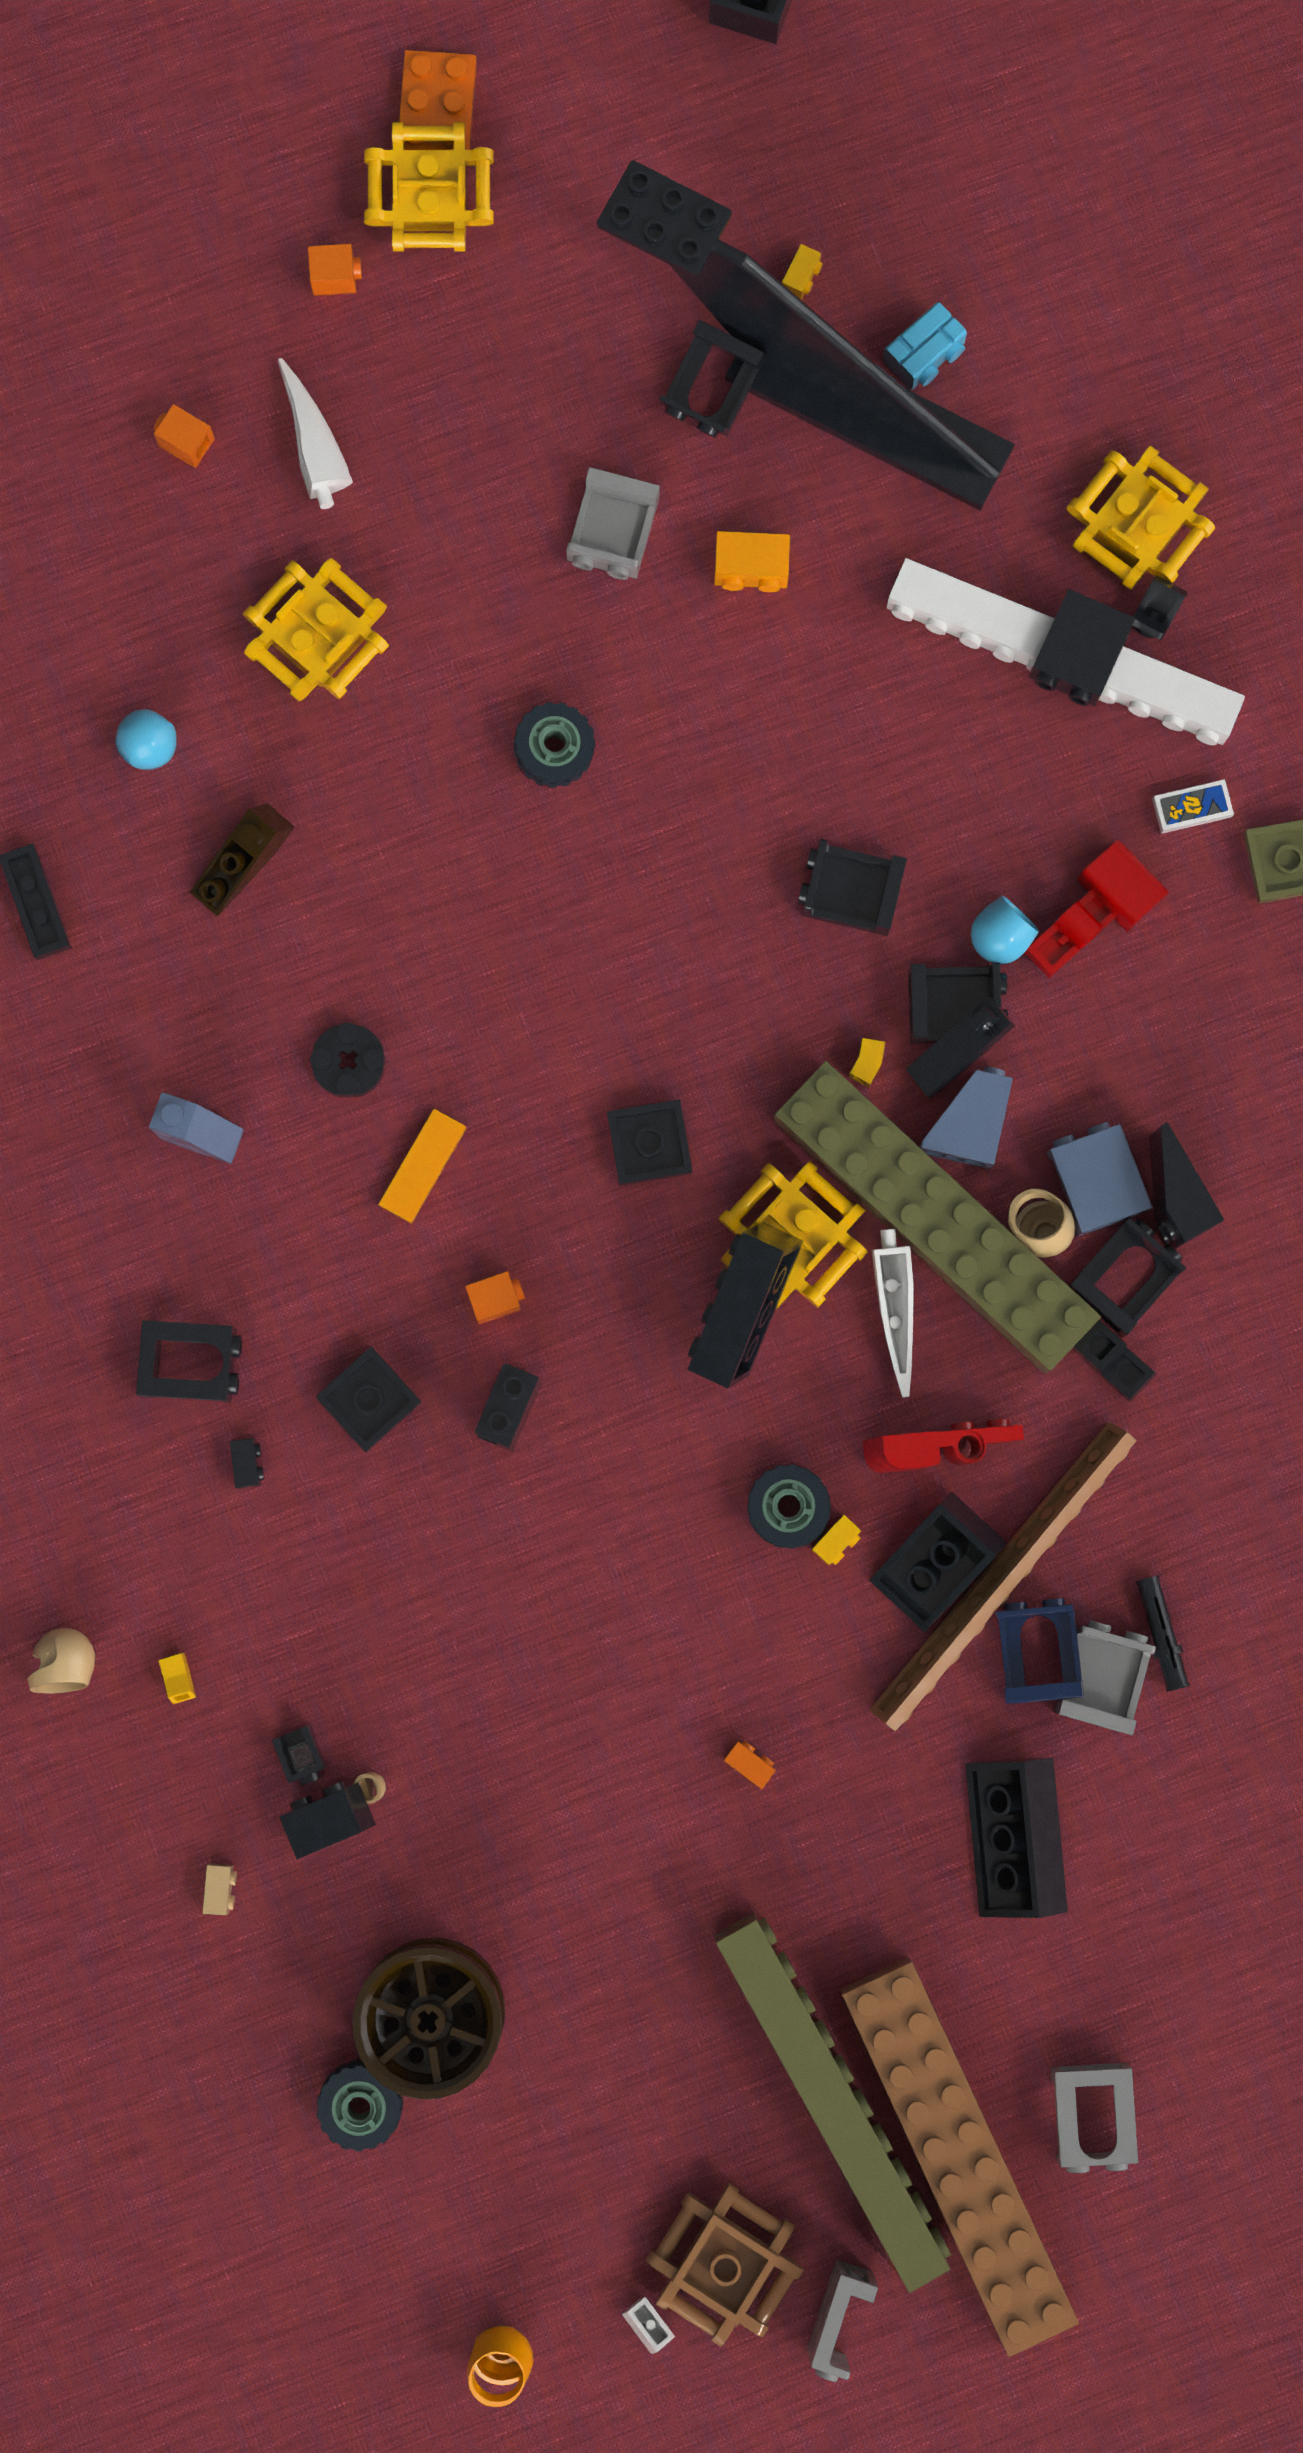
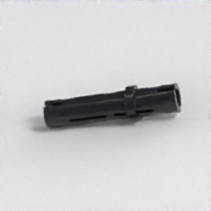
[1136,1575,1190,1692]

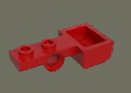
[1024,839,1170,979]
[862,1419,1024,1473]

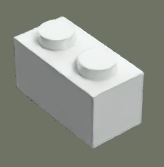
[622,2297,675,2354]

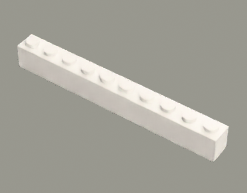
[886,558,1245,745]

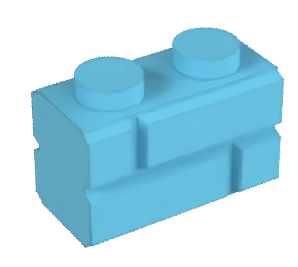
[883,302,967,390]

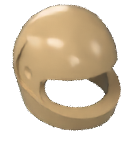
[1008,1189,1076,1258]
[28,1628,95,1694]

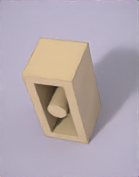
[202,1863,237,1915]

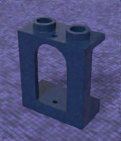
[996,1598,1084,1704]

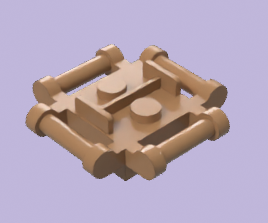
[646,2183,804,2347]

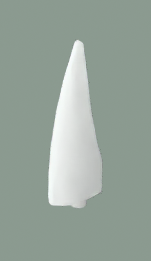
[278,358,353,509]
[872,1229,914,1398]

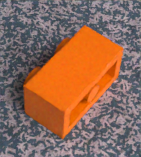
[723,1740,776,1789]

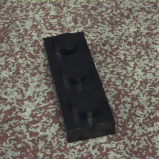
[0,843,72,960]

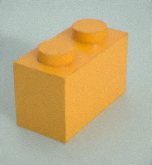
[714,531,790,592]

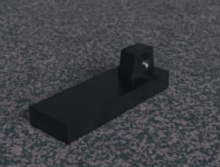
[906,996,1015,1099]

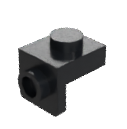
[1133,575,1188,640]

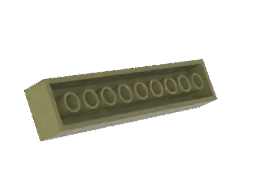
[773,1061,1101,1374]
[714,1913,951,2293]

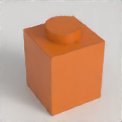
[308,244,362,296]
[154,404,215,469]
[465,1271,525,1324]

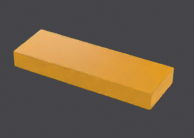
[378,1109,467,1224]

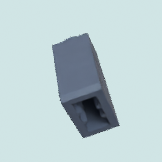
[919,1067,1013,1169]
[149,1092,244,1165]

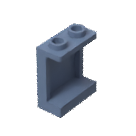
[1046,1122,1152,1237]

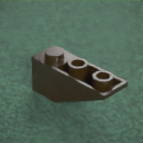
[190,803,294,916]

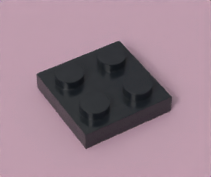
[607,1099,693,1186]
[316,1346,422,1453]

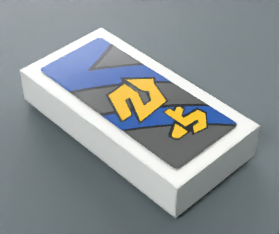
[1152,779,1234,834]

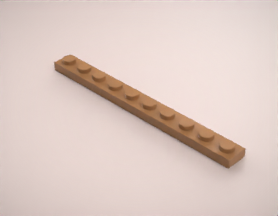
[869,1422,1136,1731]

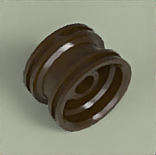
[353,1937,505,2100]

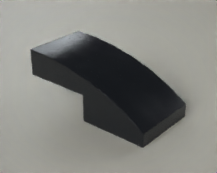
[1074,1320,1156,1402]

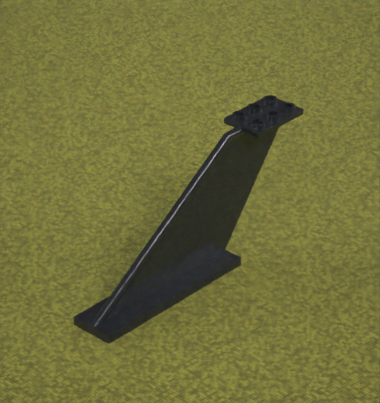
[597,160,1015,511]

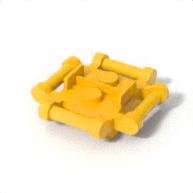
[364,122,494,252]
[1067,446,1215,590]
[242,558,389,702]
[718,1161,868,1310]

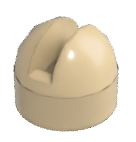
[354,1772,386,1804]

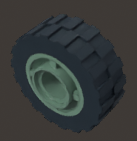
[514,702,595,788]
[747,1464,831,1549]
[316,2059,403,2151]

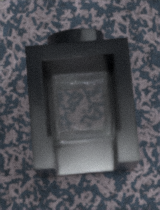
[272,1724,327,1786]

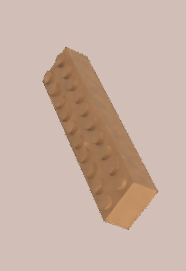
[839,1957,1079,2357]

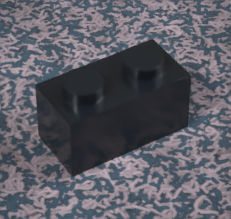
[230,1438,265,1489]

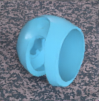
[115,709,177,770]
[971,895,1039,964]

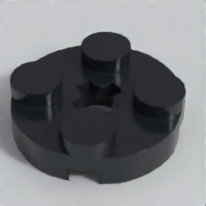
[310,1022,385,1098]

